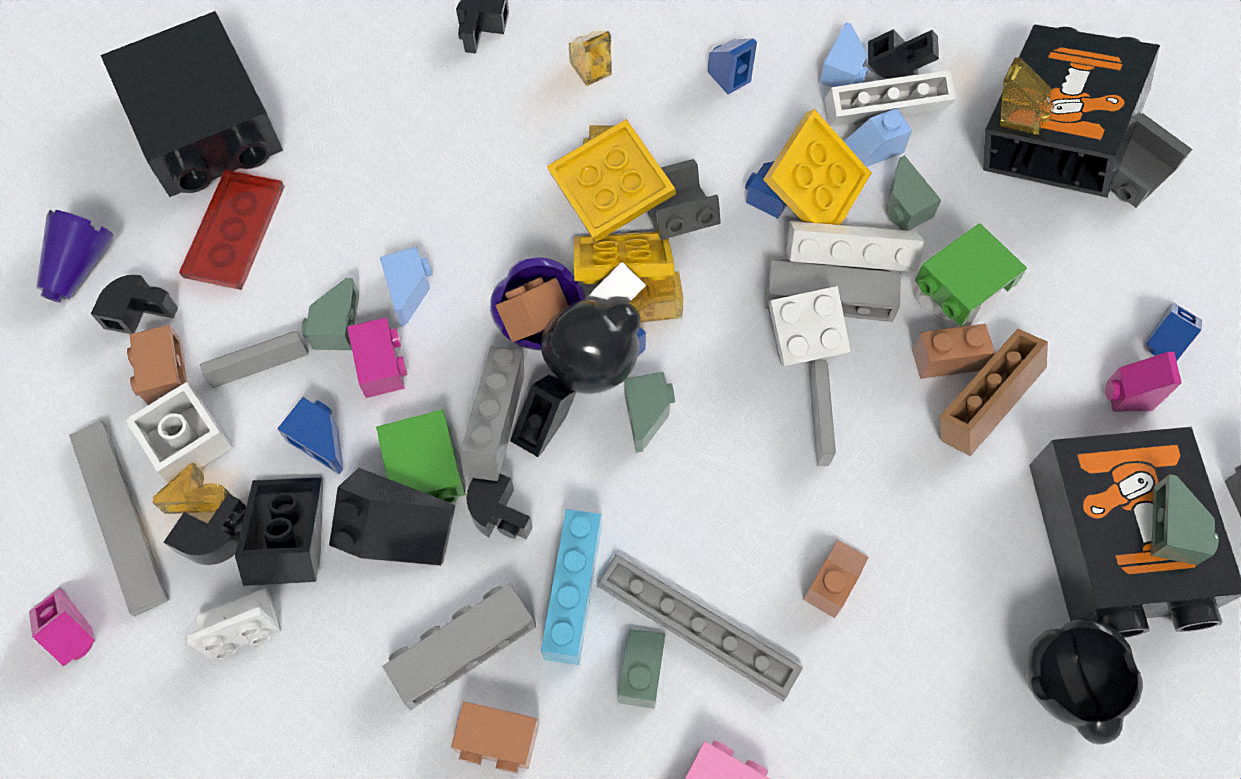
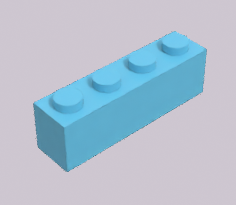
[541,509,602,665]

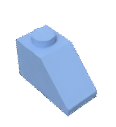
[819,22,869,87]
[844,108,912,167]
[380,247,432,326]

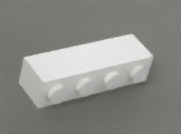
[825,70,956,127]
[786,221,924,272]

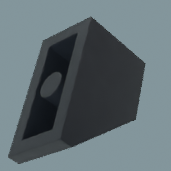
[510,374,576,457]

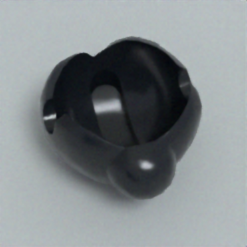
[541,299,641,394]
[1025,618,1143,745]

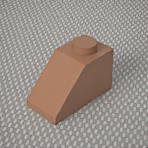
[803,539,869,618]

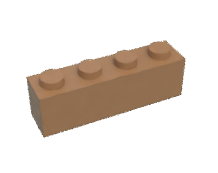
[939,329,1048,456]

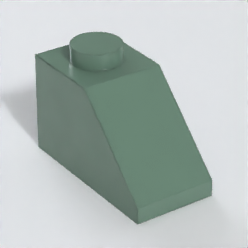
[886,155,941,231]
[302,278,359,351]
[624,372,675,453]
[1151,474,1219,565]
[618,629,666,709]

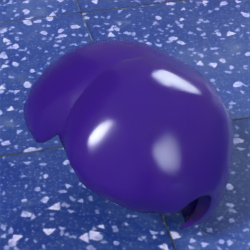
[490,257,586,350]

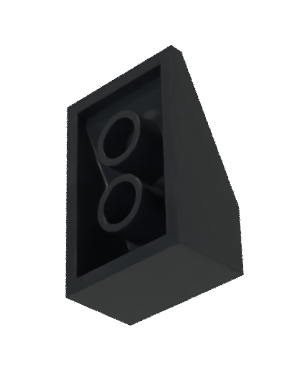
[329,468,456,566]
[235,477,323,586]

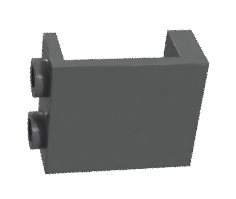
[1111,113,1193,208]
[646,159,721,240]

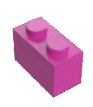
[348,317,408,398]

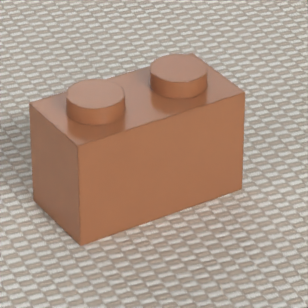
[495,277,569,342]
[912,323,995,379]
[127,325,187,405]
[451,701,539,774]

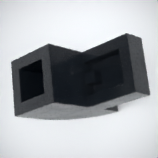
[456,0,509,54]
[868,29,939,79]
[91,275,178,334]
[466,473,533,540]
[163,494,246,565]

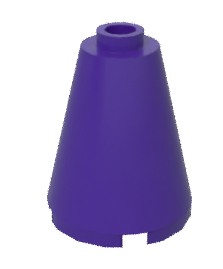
[36,210,114,303]

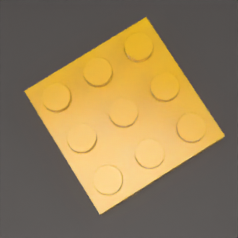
[763,109,872,225]
[547,119,676,243]
[574,232,675,284]

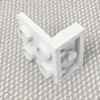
[185,588,281,660]

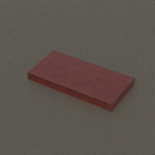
[179,170,285,290]

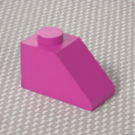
[1105,352,1182,412]
[29,587,95,666]

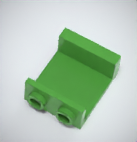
[915,223,1027,327]
[376,409,466,503]

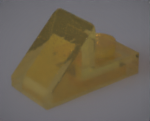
[152,463,233,514]

